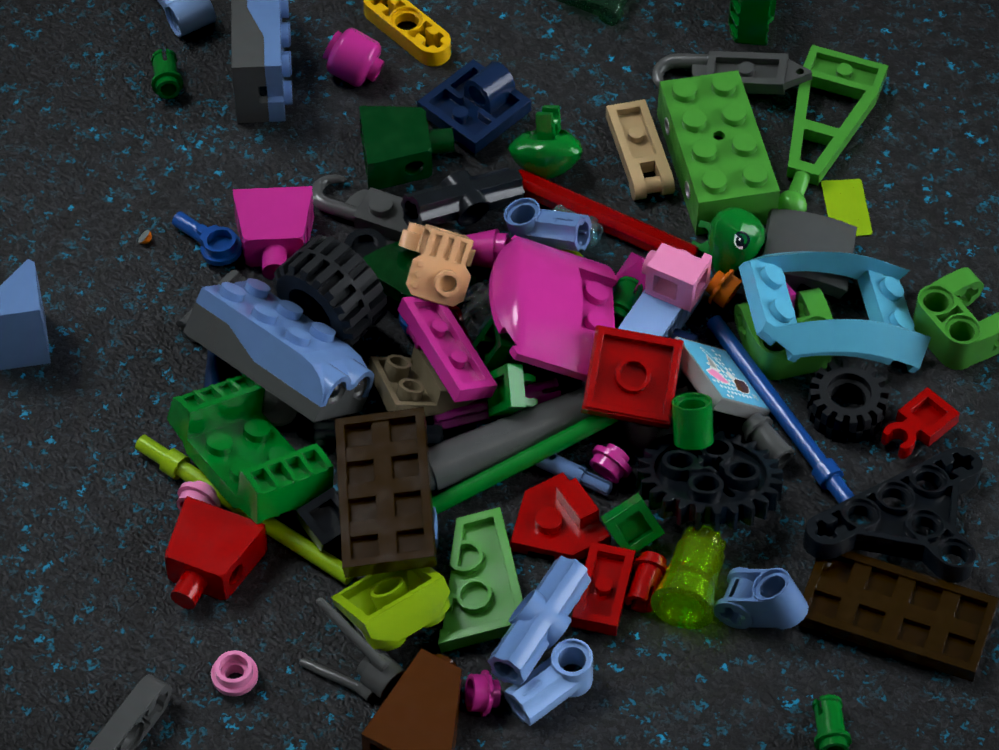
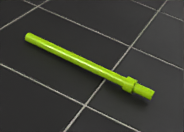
[135,434,354,585]

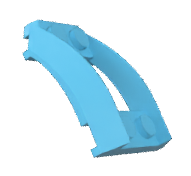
[738,251,931,373]

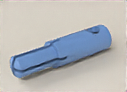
[535,454,613,496]

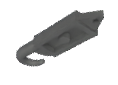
[652,51,812,95]
[312,174,460,242]

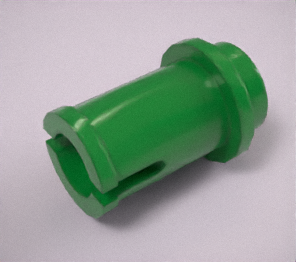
[151,49,184,99]
[613,276,644,329]
[812,694,852,750]

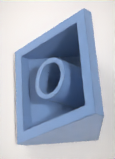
[0,259,51,370]

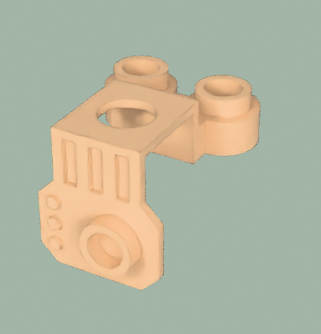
[398,222,476,307]

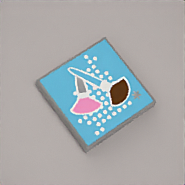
[674,336,771,419]

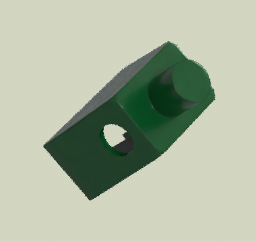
[359,106,455,190]

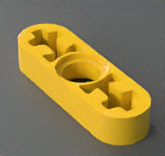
[363,0,451,66]

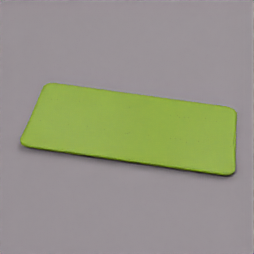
[821,179,873,236]

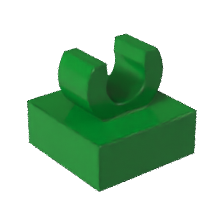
[487,363,538,418]
[601,492,665,552]

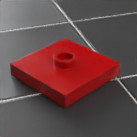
[581,325,684,429]

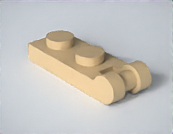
[606,99,675,201]

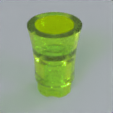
[650,525,726,629]

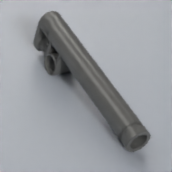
[428,367,698,492]

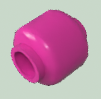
[323,28,385,87]

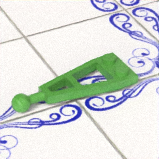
[778,45,889,212]

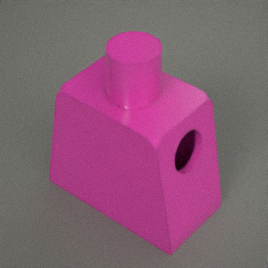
[233,186,314,280]

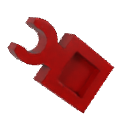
[881,387,960,459]

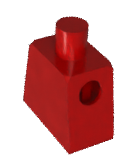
[165,496,268,609]

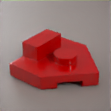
[510,472,611,561]

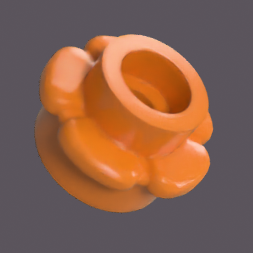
[705,269,742,309]

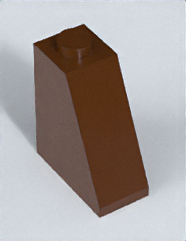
[361,648,462,750]

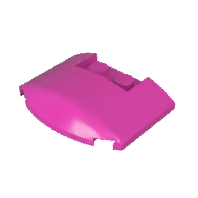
[489,235,617,382]

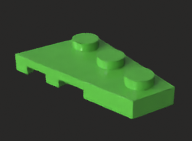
[438,507,523,653]

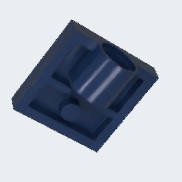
[417,59,531,154]

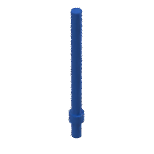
[707,315,855,504]

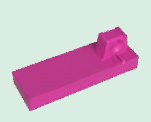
[398,296,497,403]

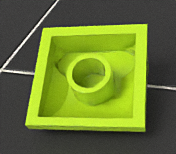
[331,567,451,651]

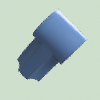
[504,198,592,251]

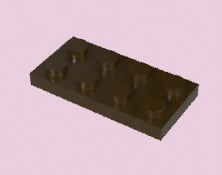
[335,407,437,578]
[797,551,999,682]

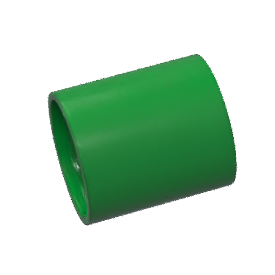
[672,392,714,450]

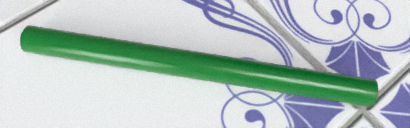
[432,415,620,515]

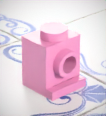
[642,243,712,312]

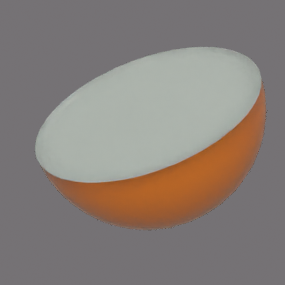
[138,229,152,244]

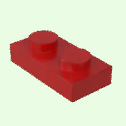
[571,542,636,636]

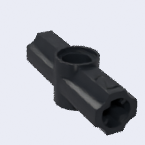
[401,167,525,226]

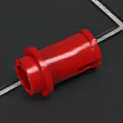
[624,551,669,613]

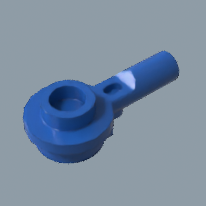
[172,211,243,266]

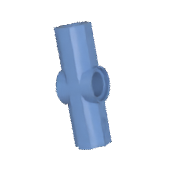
[487,555,592,686]

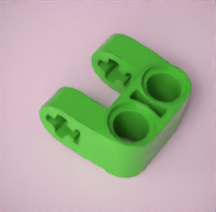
[913,267,999,370]
[734,287,833,380]

